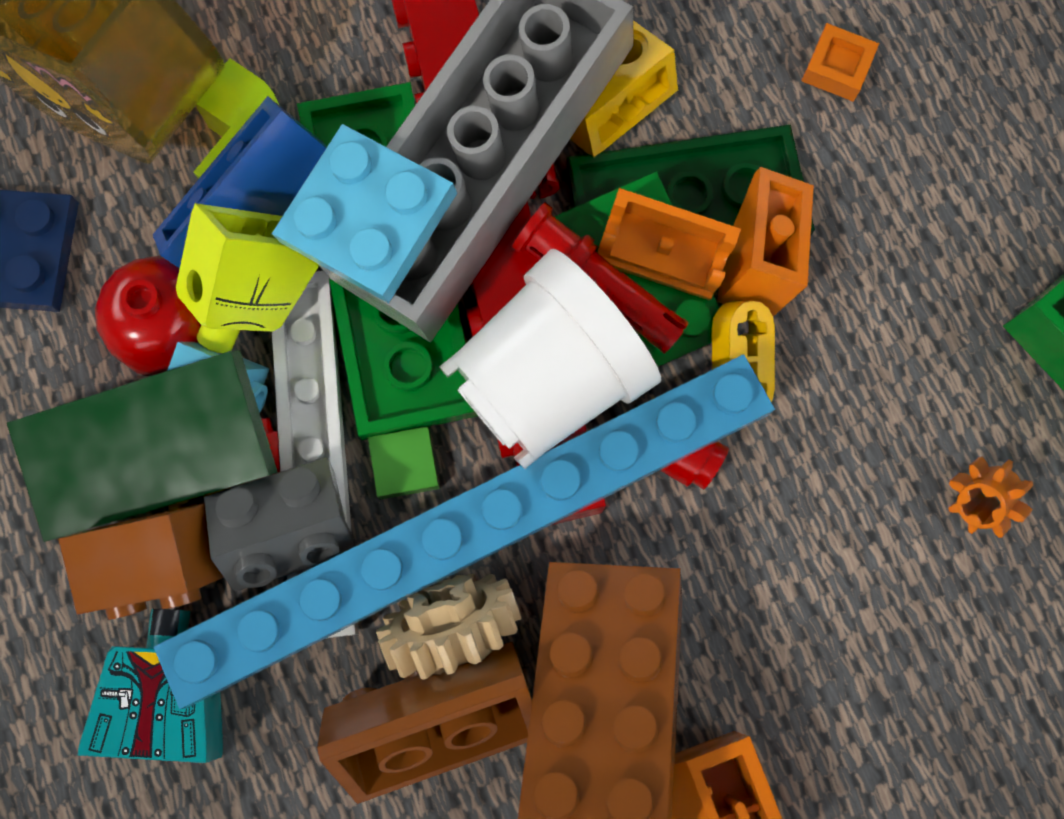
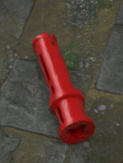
[512,202,689,354]

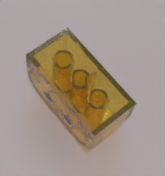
[0,0,225,164]

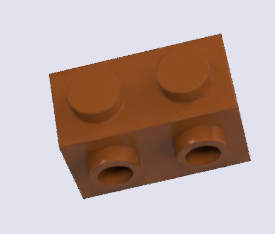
[58,503,224,620]

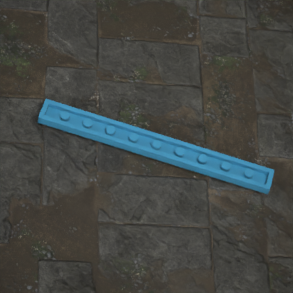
[153,354,775,709]

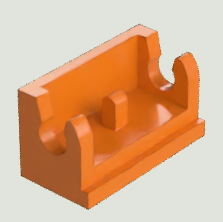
[597,188,741,301]

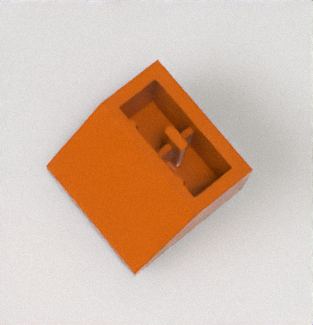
[672,731,782,819]

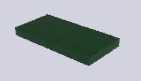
[566,124,815,235]
[6,350,278,542]

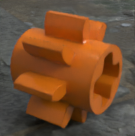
[948,457,1033,538]

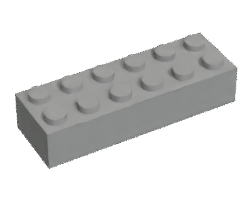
[318,0,633,343]

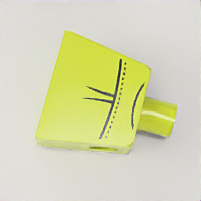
[176,203,319,353]

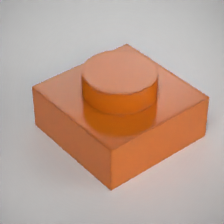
[801,23,880,102]

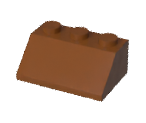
[317,642,532,804]

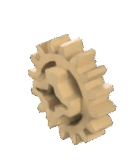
[376,574,521,679]

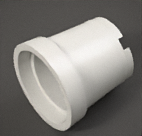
[439,249,661,469]

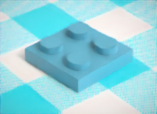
[272,124,457,304]

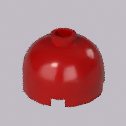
[95,255,201,376]

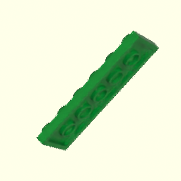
[297,82,478,440]

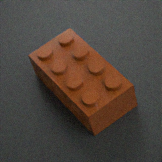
[518,562,683,819]

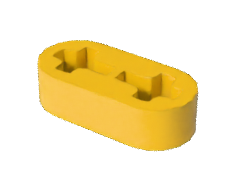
[712,301,775,402]

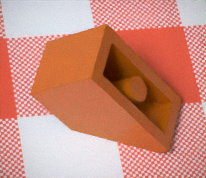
[717,167,814,316]

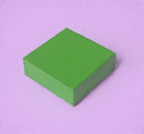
[368,427,440,500]

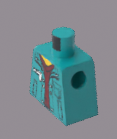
[77,609,223,763]

